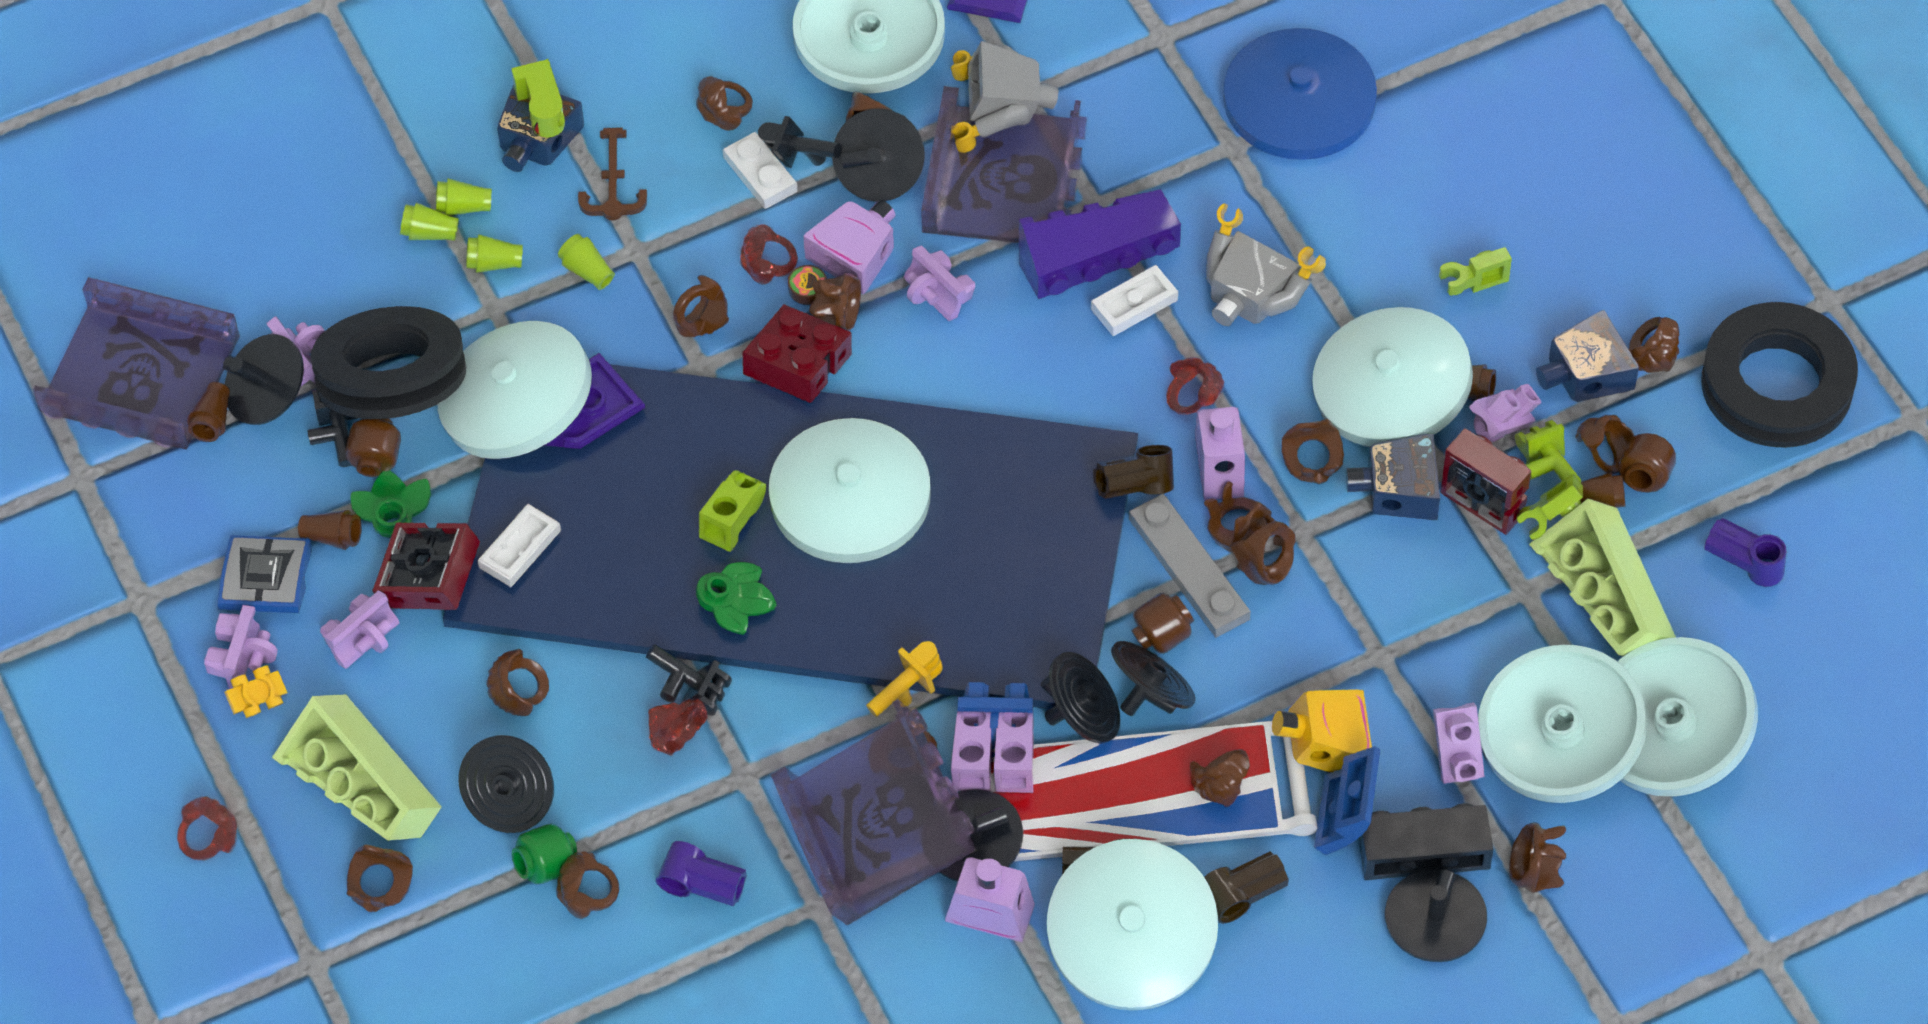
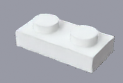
[723,132,798,209]
[1091,265,1178,336]

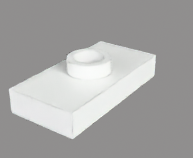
[478,504,561,587]

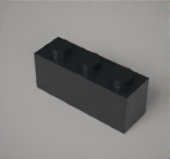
[1358,803,1494,880]

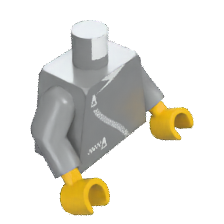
[951,41,1059,153]
[1206,203,1326,326]

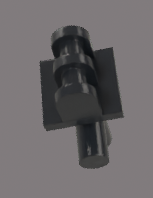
[758,116,841,168]
[307,390,358,467]
[646,644,732,716]

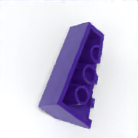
[1019,189,1181,299]

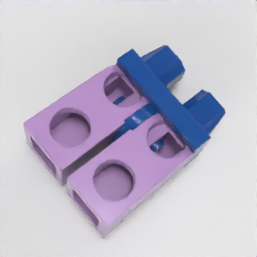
[951,682,1034,793]

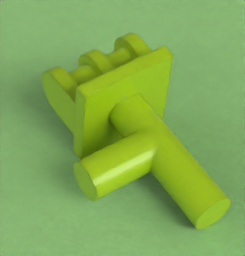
[1515,420,1581,483]

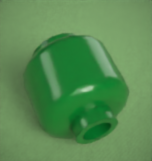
[511,824,577,885]

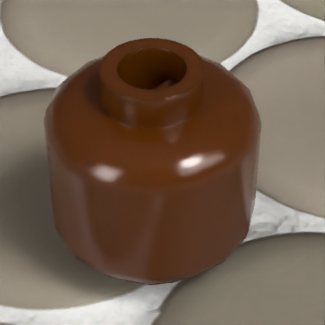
[345,418,401,477]
[1619,433,1676,493]
[1131,593,1194,654]

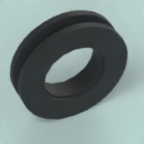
[1701,302,1858,448]
[311,306,466,419]

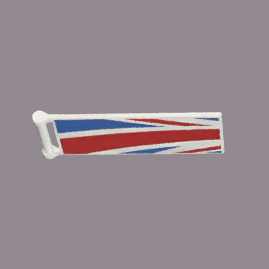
[991,721,1317,862]

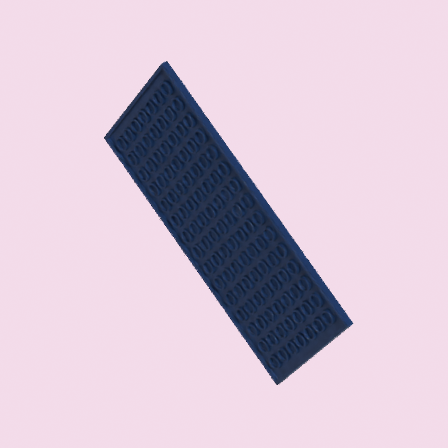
[443,364,1138,709]

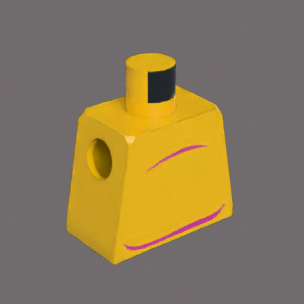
[1272,690,1372,773]

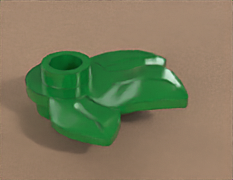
[351,470,431,538]
[696,562,777,635]

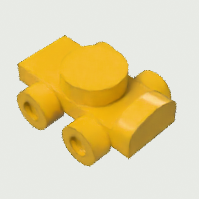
[224,665,288,718]

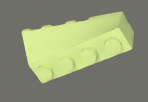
[1529,499,1676,656]
[272,694,442,841]

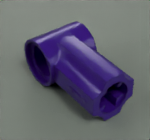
[1704,518,1787,587]
[655,841,747,907]

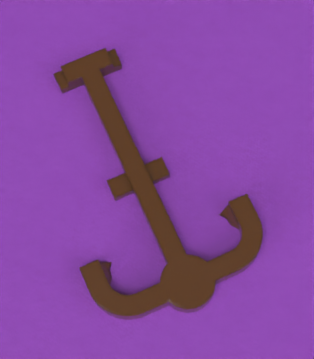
[578,127,647,220]

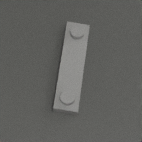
[1129,494,1251,638]

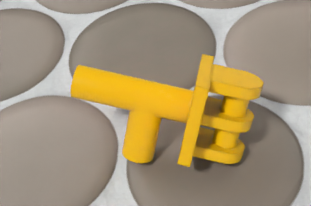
[866,641,943,717]

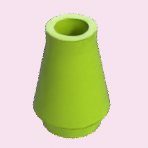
[436,178,492,216]
[400,202,459,241]
[466,234,523,273]
[558,234,615,290]

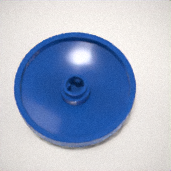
[1223,28,1377,160]

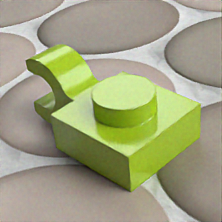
[1439,247,1512,295]
[1517,474,1583,540]

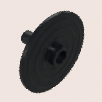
[832,109,925,202]
[223,334,304,425]
[1111,641,1196,716]
[1040,652,1120,744]
[458,735,554,833]
[923,789,1023,881]
[1385,869,1487,962]

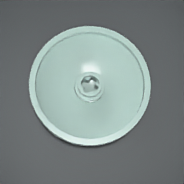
[793,0,945,93]
[1312,307,1473,447]
[437,321,592,459]
[769,418,931,563]
[1617,637,1758,797]
[1478,645,1647,803]
[1047,839,1218,1011]

